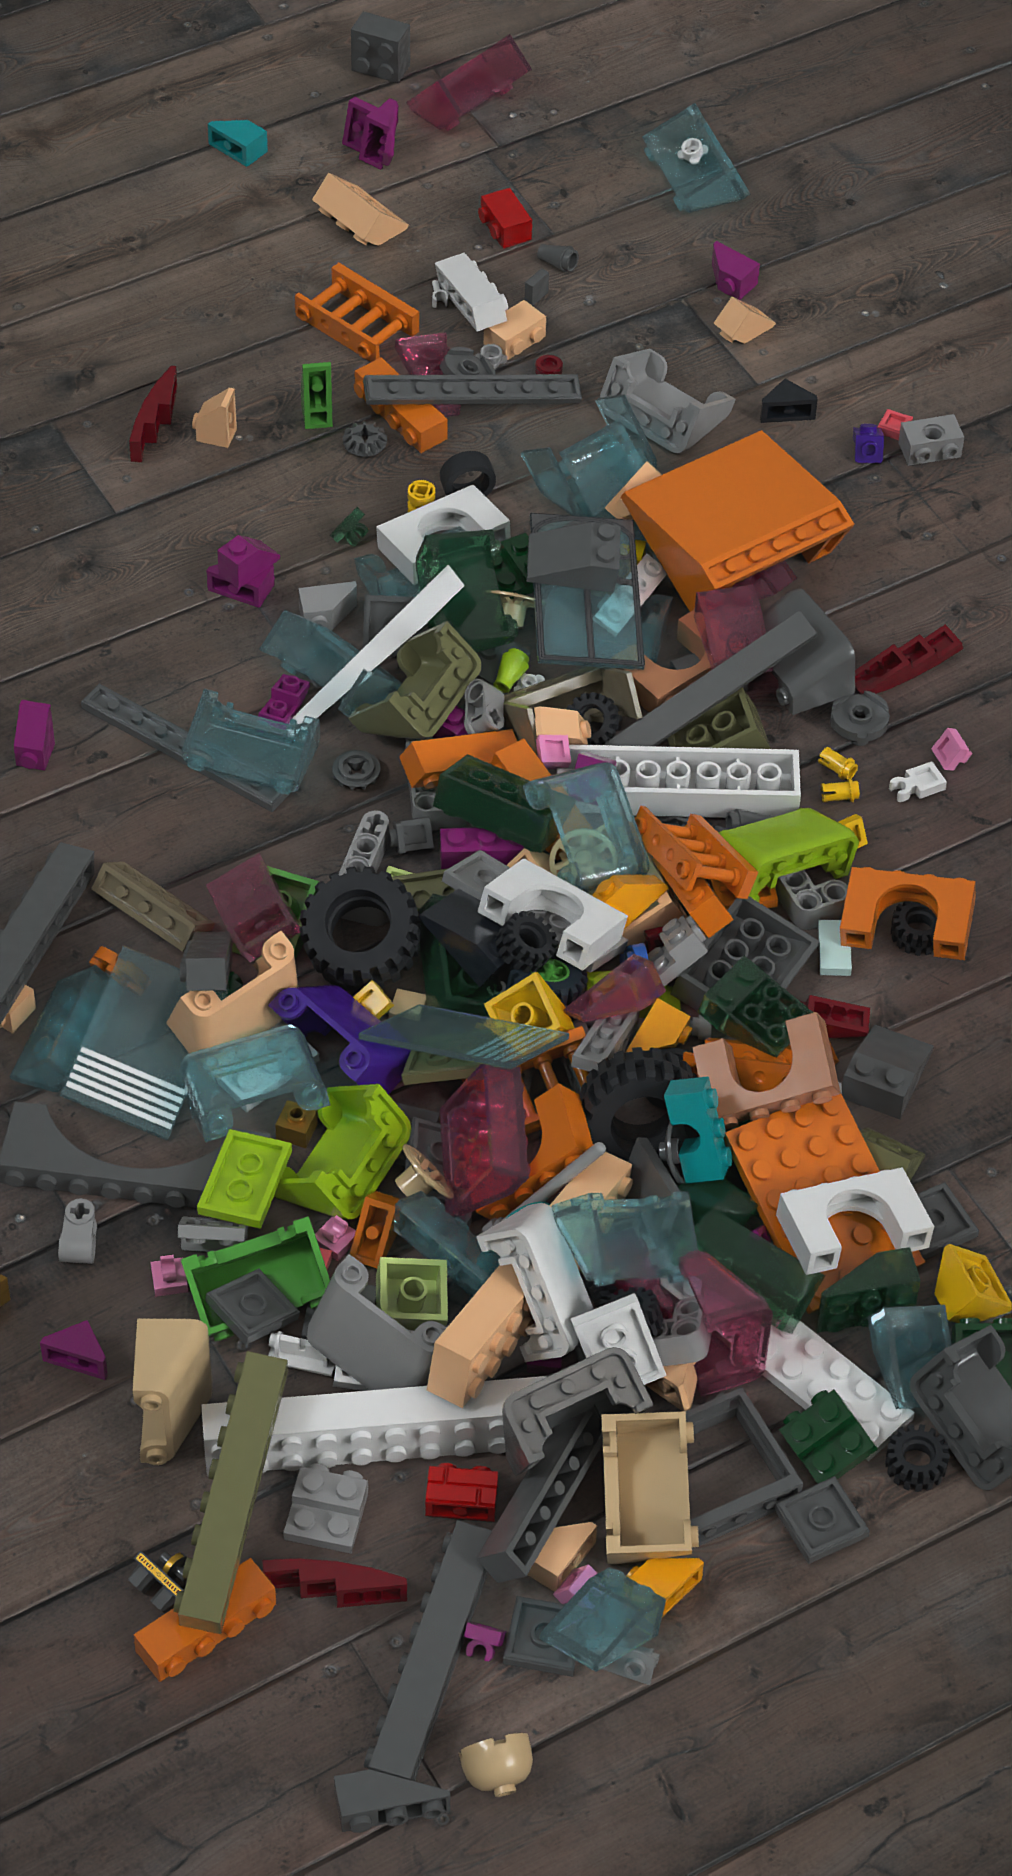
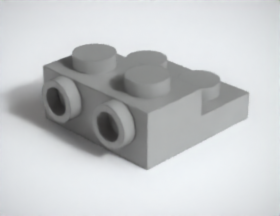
[648,915,708,990]
[283,1464,368,1554]

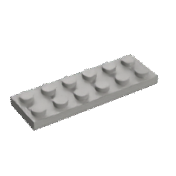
[442,850,628,973]

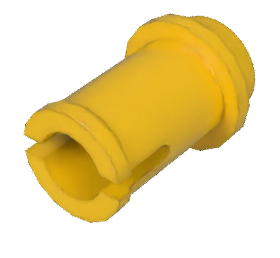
[818,747,858,780]
[821,778,860,803]

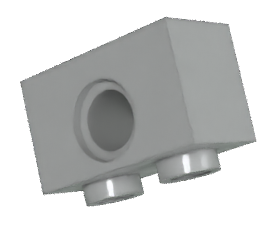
[898,414,964,466]

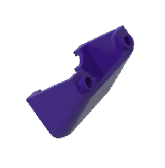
[268,985,411,1095]

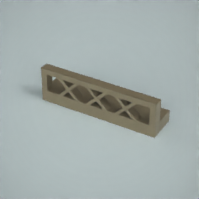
[91,862,215,952]

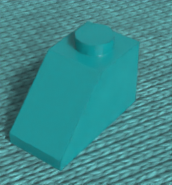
[208,120,268,167]

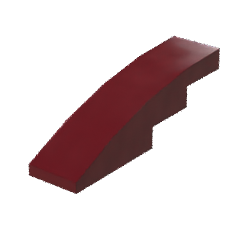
[129,365,178,462]
[855,624,963,694]
[737,995,870,1038]
[262,1558,407,1608]

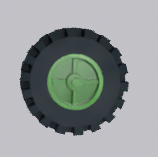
[506,953,588,1022]

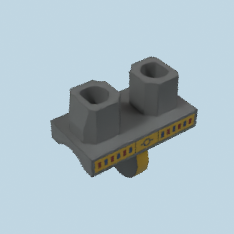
[128,1551,187,1614]

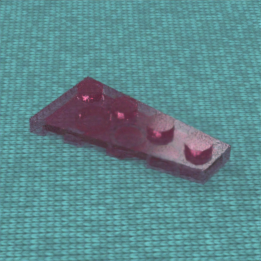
[394,332,461,417]

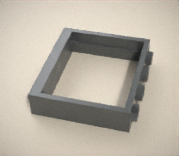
[686,1387,803,1549]

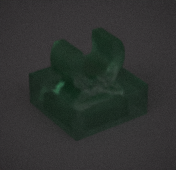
[330,507,369,546]

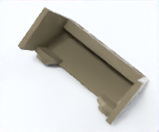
[503,665,642,754]

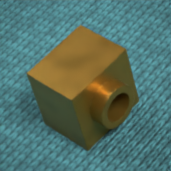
[275,1100,318,1148]

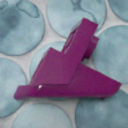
[342,96,399,170]

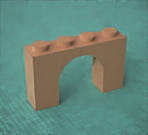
[611,607,747,712]
[692,1012,841,1130]

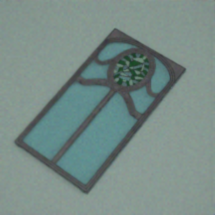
[529,513,645,670]

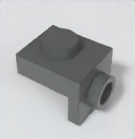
[389,817,434,854]

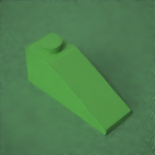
[301,362,333,429]

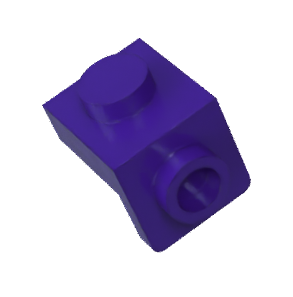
[853,424,884,463]

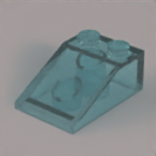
[868,1305,951,1409]
[539,1567,666,1672]

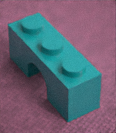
[664,1076,732,1183]

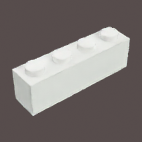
[435,253,508,331]

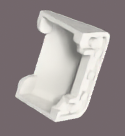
[476,1203,594,1362]

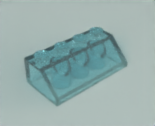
[10,965,123,1092]
[394,1191,501,1297]

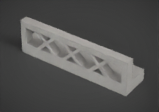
[571,999,640,1072]

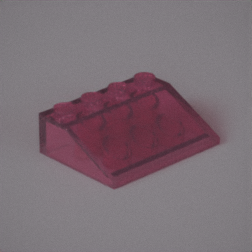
[440,1058,530,1220]

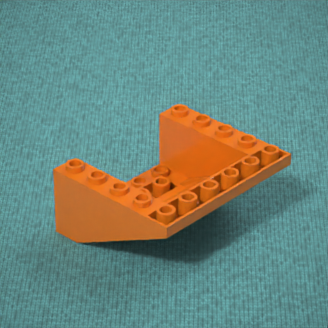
[620,430,855,612]

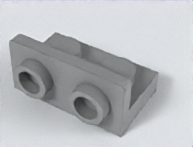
[178,1216,248,1252]

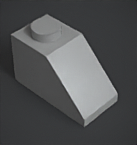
[298,581,357,633]

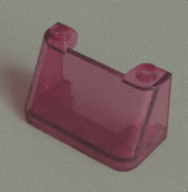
[679,1250,773,1396]

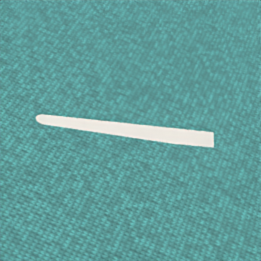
[291,565,465,730]

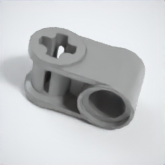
[464,679,504,734]
[58,1198,97,1264]

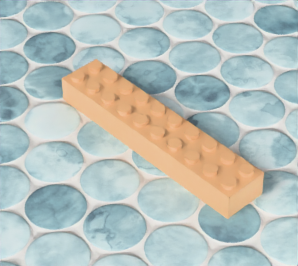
[427,1151,633,1408]

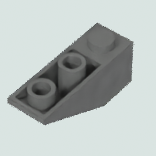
[334,1769,450,1833]

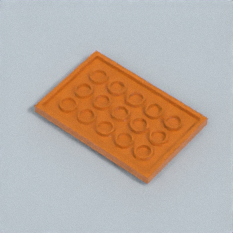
[724,1094,925,1314]

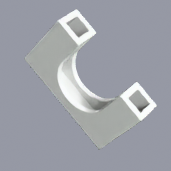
[376,485,511,585]
[478,858,628,971]
[776,1167,934,1275]

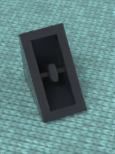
[760,378,818,423]

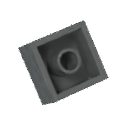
[351,11,410,83]

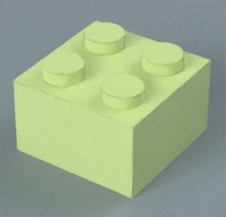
[376,1257,448,1330]

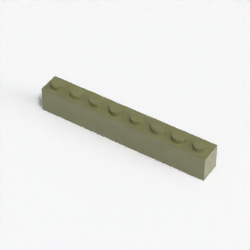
[173,1351,288,1634]

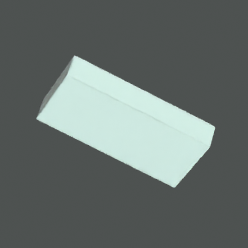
[818,920,852,976]

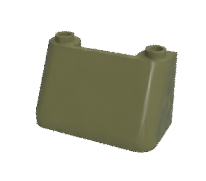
[348,621,481,740]

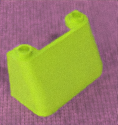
[719,808,859,902]
[274,1084,412,1220]

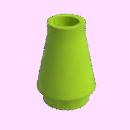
[493,648,529,693]

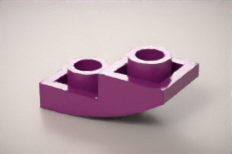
[258,674,310,731]

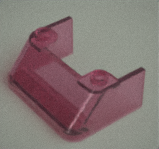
[406,34,532,132]

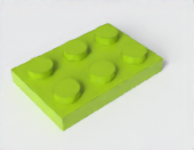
[197,1129,292,1229]

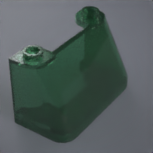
[415,529,518,653]

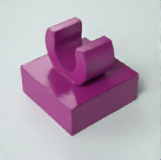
[464,1622,506,1662]

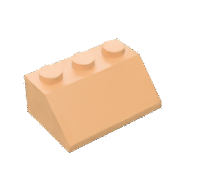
[312,173,409,246]

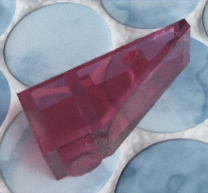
[564,954,666,1023]

